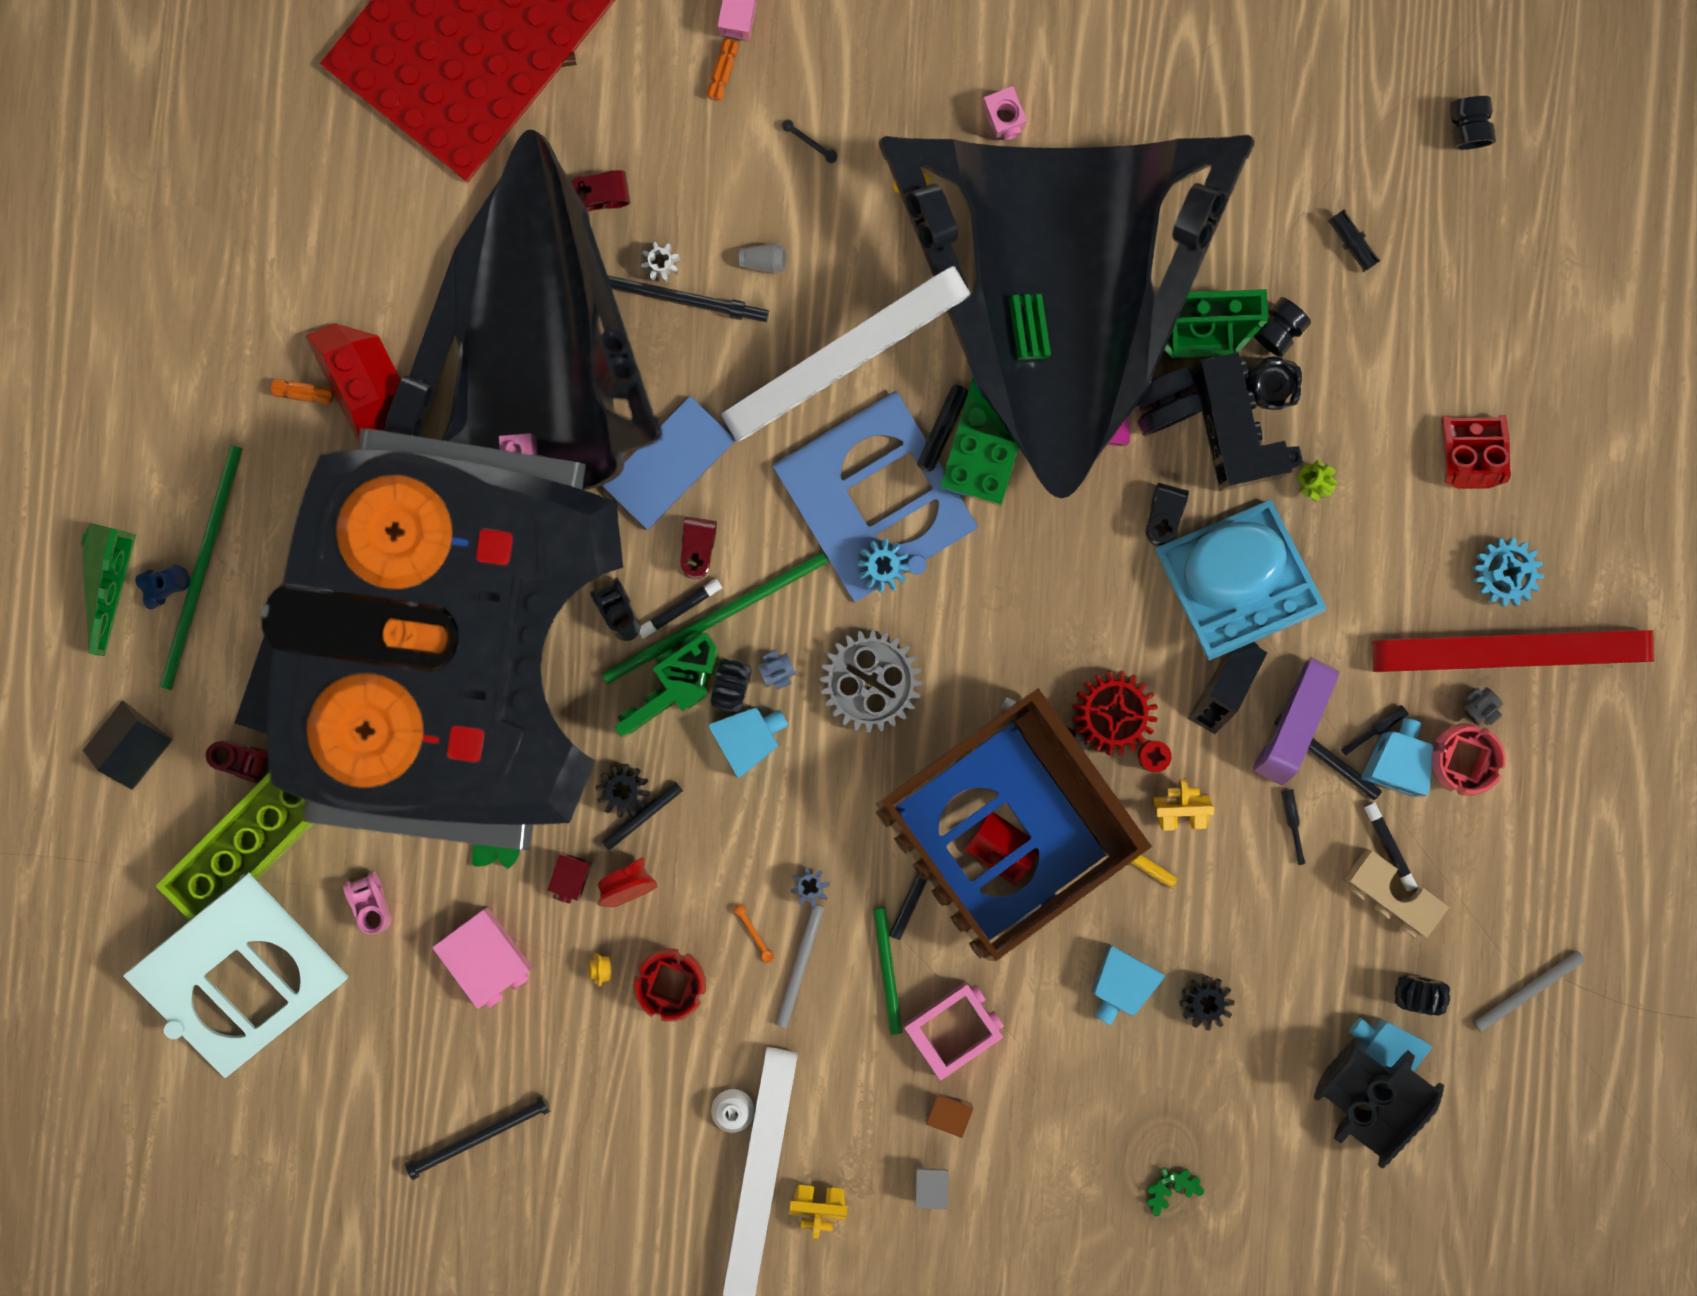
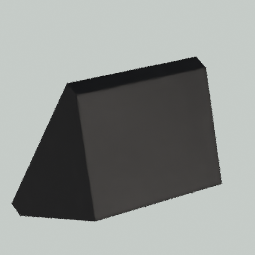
[83,701,173,790]

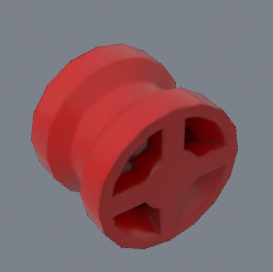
[1137,741,1172,772]

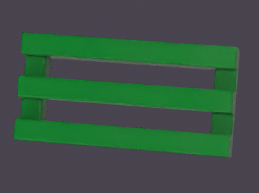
[1009,294,1051,360]

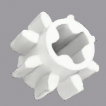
[641,242,680,282]

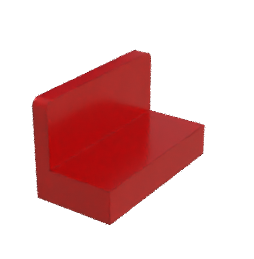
[963,812,1038,886]

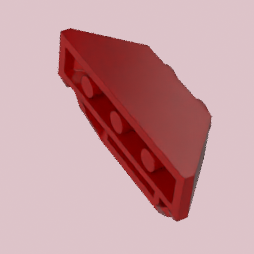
[306,323,401,442]

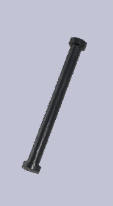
[405,1095,551,1180]

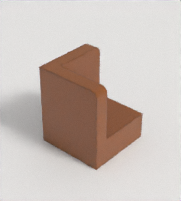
[925,1095,973,1138]

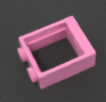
[904,981,1004,1081]

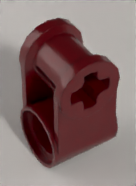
[571,170,631,212]
[680,517,717,580]
[205,741,268,783]

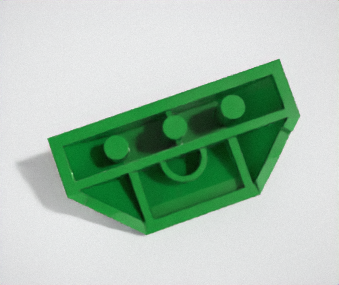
[1156,289,1268,359]

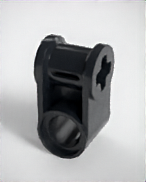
[1146,482,1189,546]
[590,577,641,641]

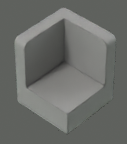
[915,1164,949,1209]

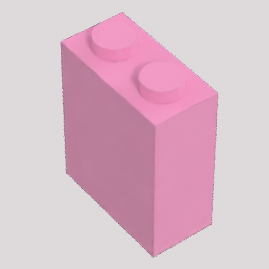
[432,907,533,1009]

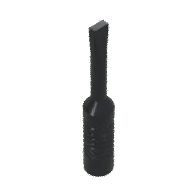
[1341,705,1409,756]
[1281,789,1305,865]

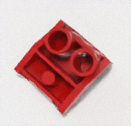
[1441,415,1511,489]

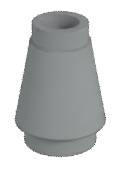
[739,243,786,274]

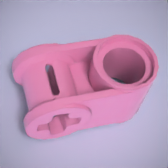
[343,871,392,934]

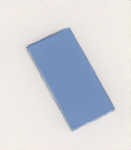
[602,396,736,530]

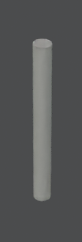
[775,904,825,1028]
[1473,951,1585,1032]

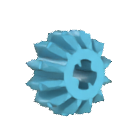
[856,539,910,593]

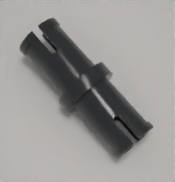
[1328,209,1381,272]

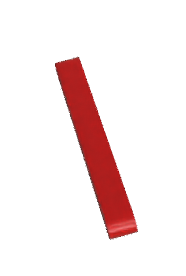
[1372,630,1655,672]

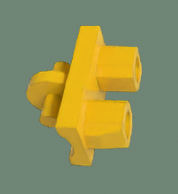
[1153,778,1214,831]
[789,1185,848,1240]

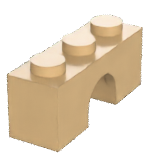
[1344,849,1450,938]

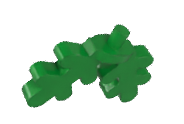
[1146,1167,1204,1216]

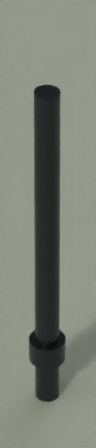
[607,275,769,323]

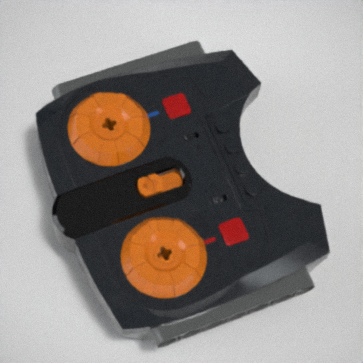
[261,429,623,850]

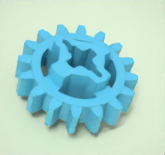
[1472,538,1544,607]

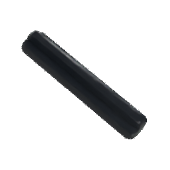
[917,384,968,472]

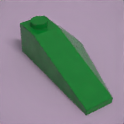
[81,523,136,656]

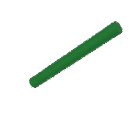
[873,907,903,1035]

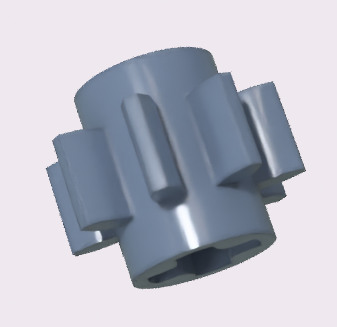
[758,650,796,690]
[791,868,831,908]

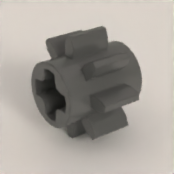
[1462,687,1503,726]

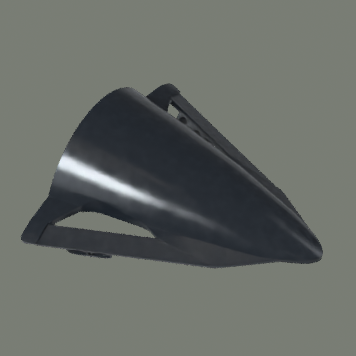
[385,129,662,490]
[879,135,1255,499]

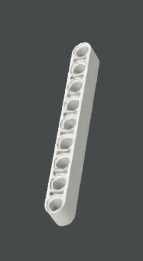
[721,266,971,442]
[723,1047,798,1296]

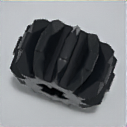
[710,659,752,712]
[596,764,650,818]
[1179,975,1234,1031]
[1394,975,1451,1016]

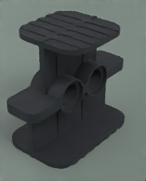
[1314,1037,1444,1169]

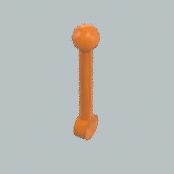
[733,904,774,963]

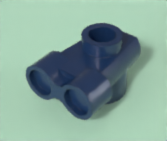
[135,564,190,610]

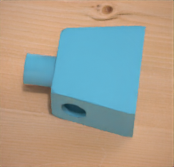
[708,707,789,778]
[1361,718,1434,798]
[1091,943,1165,1025]
[1349,1018,1432,1089]

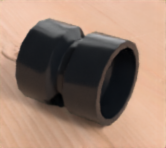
[1449,96,1496,150]
[1253,297,1311,358]

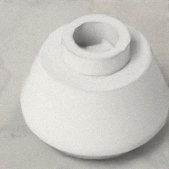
[711,1089,755,1133]

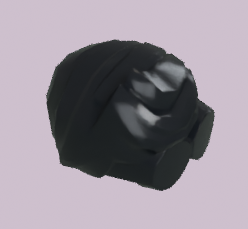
[1245,356,1302,410]

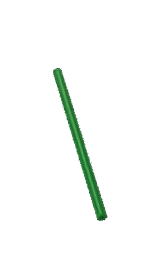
[159,445,243,690]
[601,552,828,684]

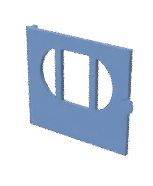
[772,391,978,602]

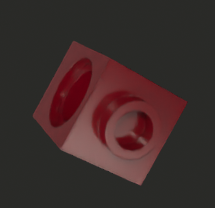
[547,853,593,904]

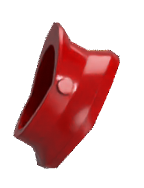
[597,857,657,907]

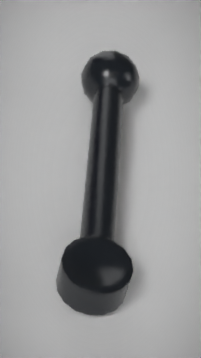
[782,119,837,164]

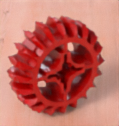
[1072,671,1158,755]

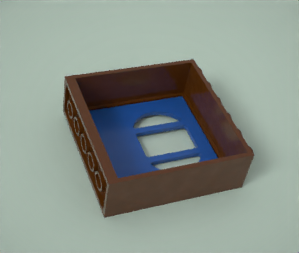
[875,688,1152,961]

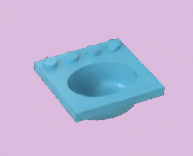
[1155,500,1326,661]

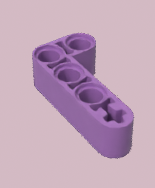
[1253,657,1339,786]

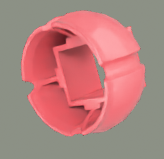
[1432,724,1506,796]

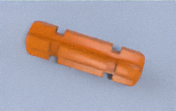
[706,39,739,101]
[270,379,334,405]

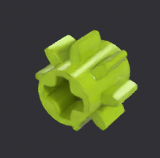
[1296,460,1338,502]

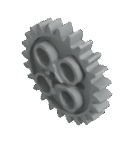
[820,630,922,733]

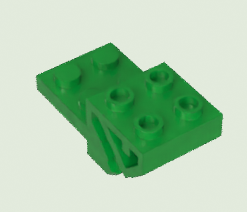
[940,376,1019,506]
[614,631,720,737]

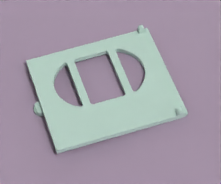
[123,872,349,1078]

